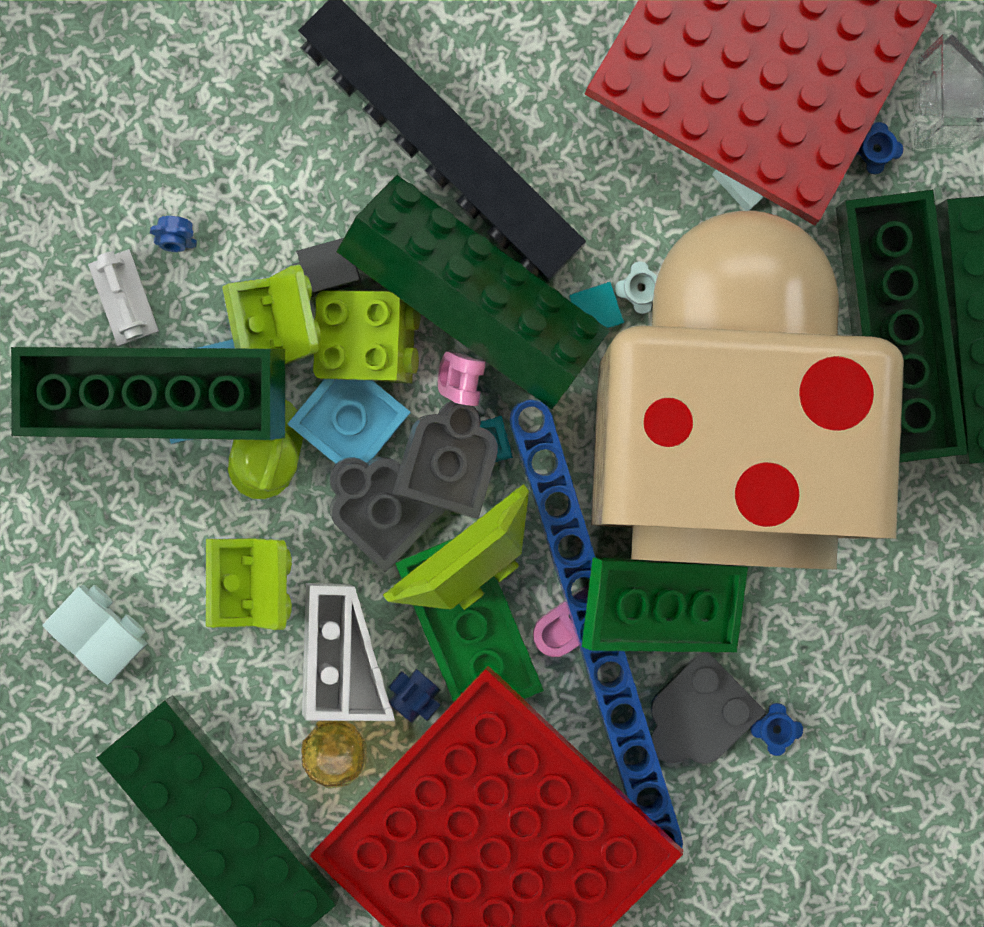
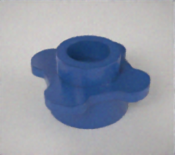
[856,122,904,175]
[150,216,197,252]
[751,703,803,756]

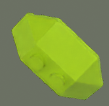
[383,484,529,610]

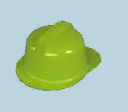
[228,400,303,499]

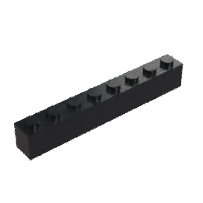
[298,0,586,283]

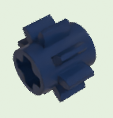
[388,669,441,724]

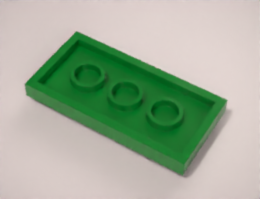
[395,538,544,702]
[582,557,748,653]

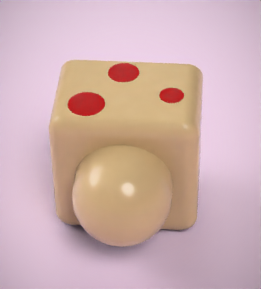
[591,211,904,570]

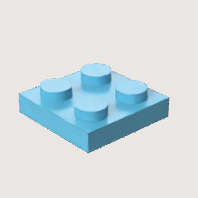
[288,379,411,464]

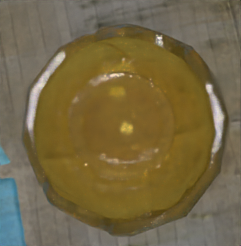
[301,721,367,789]

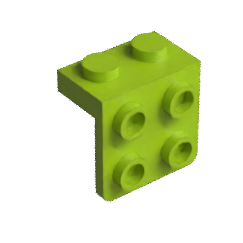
[222,265,321,365]
[313,291,421,384]
[206,538,292,630]

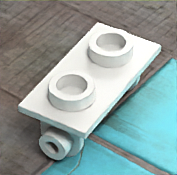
[88,249,159,346]

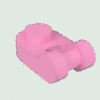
[438,352,486,406]
[533,584,589,657]

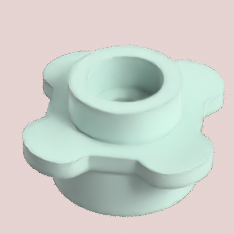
[615,261,657,314]

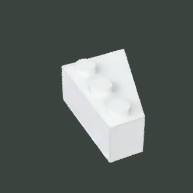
[302,583,395,721]

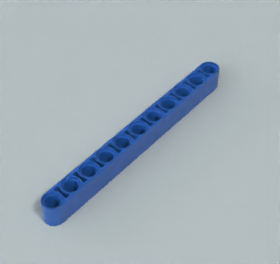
[510,400,683,848]

